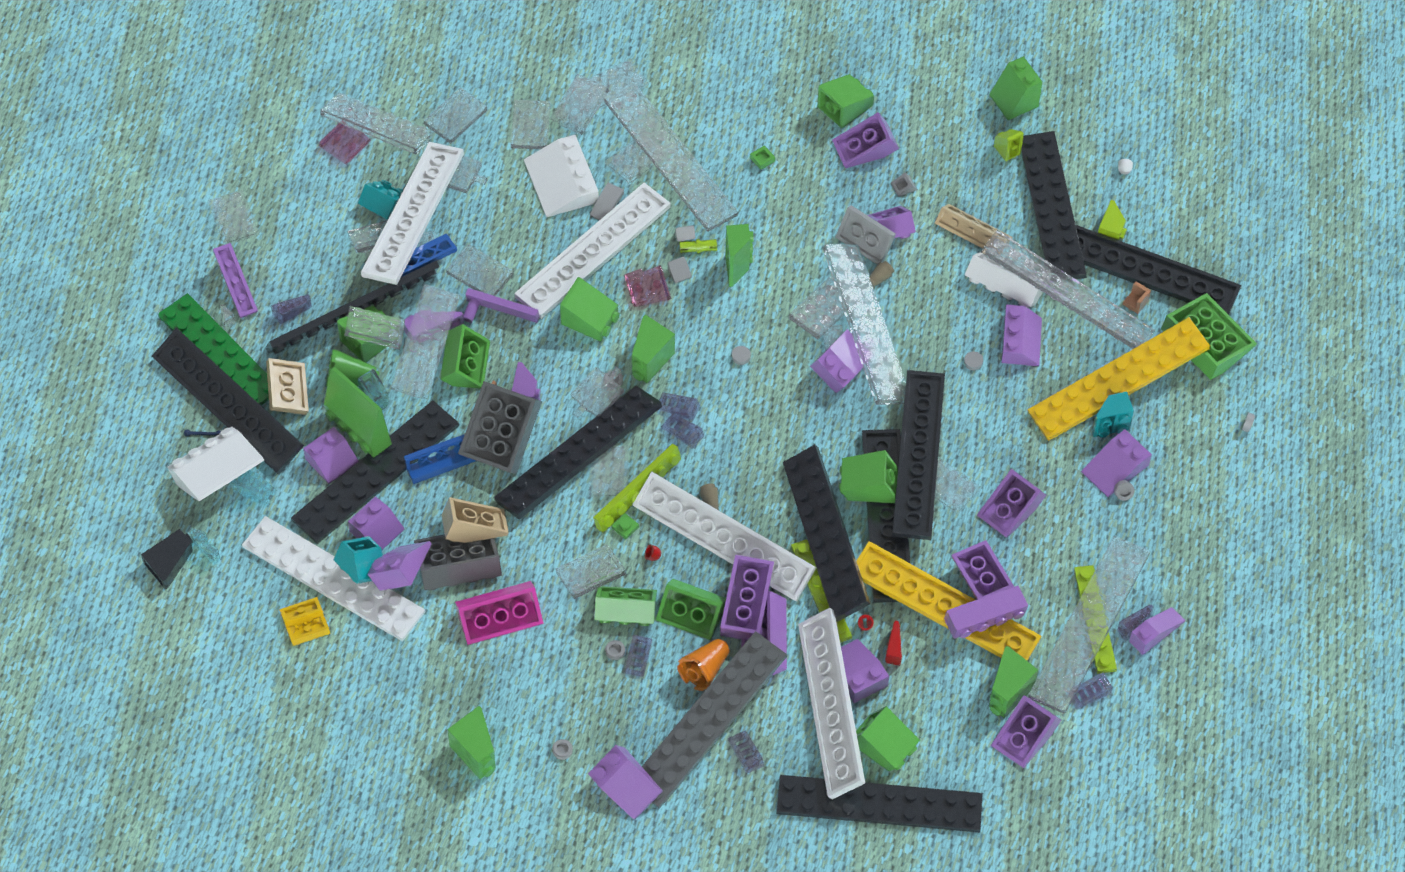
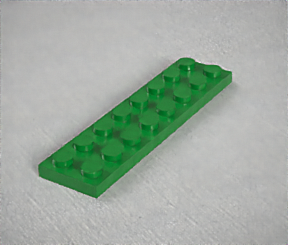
[158,293,269,405]

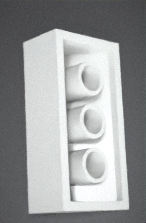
[965,251,1049,308]

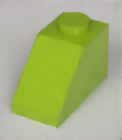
[994,129,1024,162]
[1098,200,1127,241]

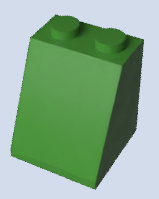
[989,56,1042,120]
[817,74,874,128]
[560,277,620,342]
[337,306,399,362]
[632,315,675,383]
[839,450,898,503]
[989,646,1038,719]
[447,706,496,779]
[856,706,920,771]

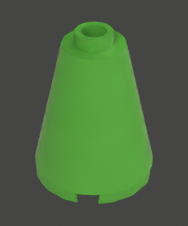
[326,349,379,386]

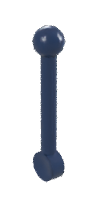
[184,429,221,437]

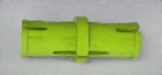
[679,239,717,254]

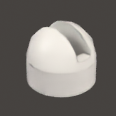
[1118,159,1133,175]

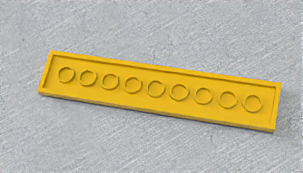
[1028,317,1210,441]
[856,541,1042,661]

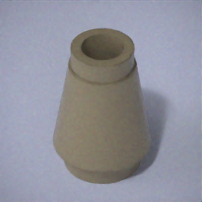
[867,261,894,287]
[699,483,719,510]

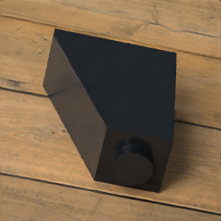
[141,529,193,590]

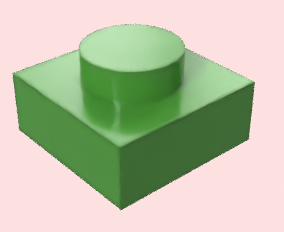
[750,145,775,170]
[612,513,639,539]

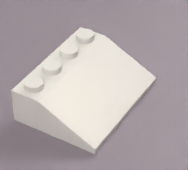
[524,135,599,217]
[167,427,264,501]

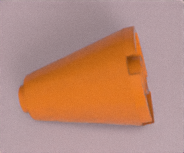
[677,639,730,691]

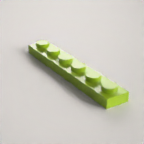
[593,444,681,533]
[791,539,852,643]
[1074,565,1117,674]

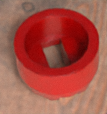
[645,544,662,561]
[857,615,874,631]

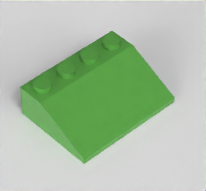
[1161,293,1257,380]
[324,367,392,457]

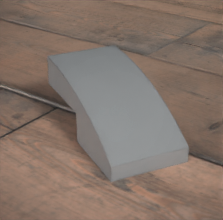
[590,182,624,220]

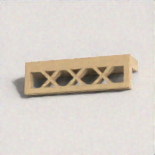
[935,204,1013,257]

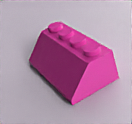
[455,581,544,645]

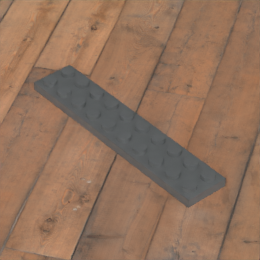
[642,631,787,809]

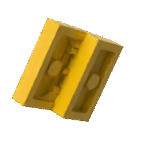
[279,597,331,646]

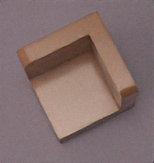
[1123,282,1151,314]

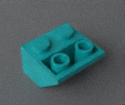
[357,180,404,220]
[1092,392,1134,438]
[333,536,383,584]

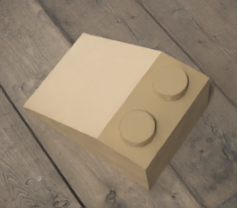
[441,497,509,543]

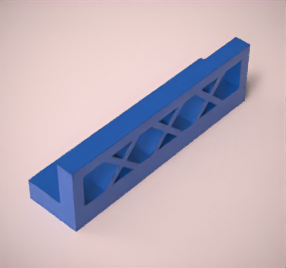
[401,234,457,277]
[404,434,476,484]

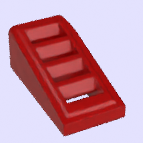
[885,620,902,666]

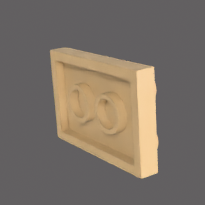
[266,358,309,415]

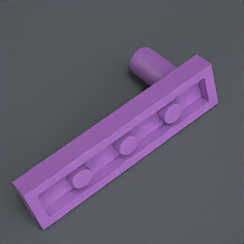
[213,243,258,318]
[463,288,539,323]

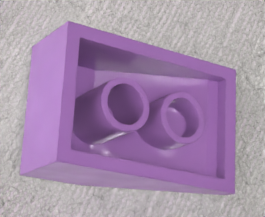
[832,112,899,168]
[810,329,873,393]
[1081,429,1152,497]
[977,469,1046,538]
[368,541,431,591]
[841,639,889,703]
[991,695,1061,768]
[588,745,663,819]

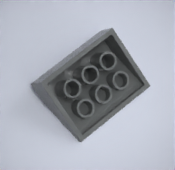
[458,381,542,474]
[414,534,502,590]

